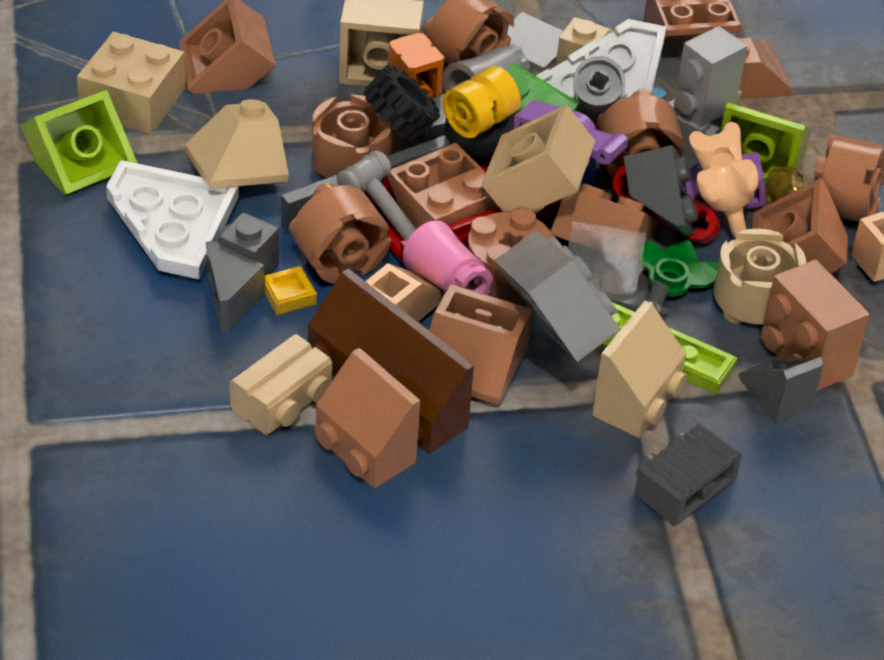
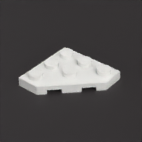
[536,19,667,130]
[106,160,239,279]

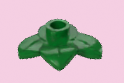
[638,240,718,297]

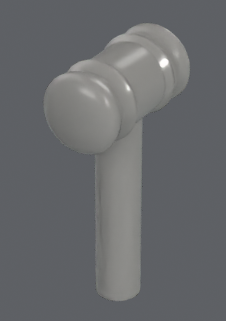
[337,150,416,240]

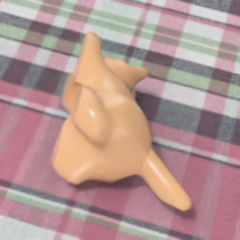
[689,122,759,238]

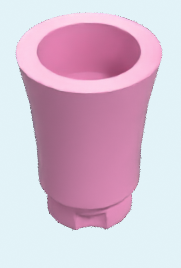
[403,221,493,295]

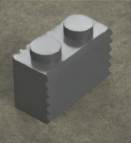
[635,423,742,526]

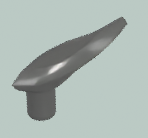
[605,280,670,317]

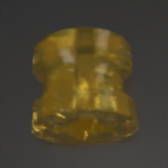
[764,166,808,207]

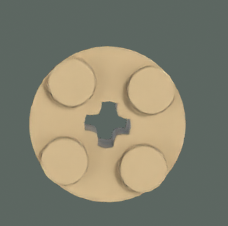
[713,229,806,325]

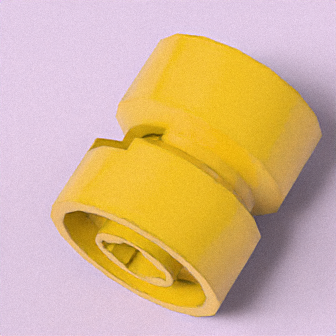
[442,65,521,139]

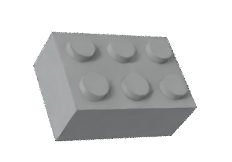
[494,230,621,362]

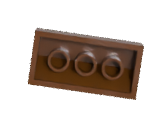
[308,268,474,454]

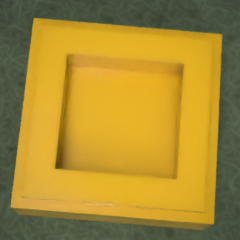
[264,266,317,315]

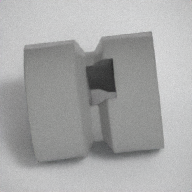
[573,56,625,124]

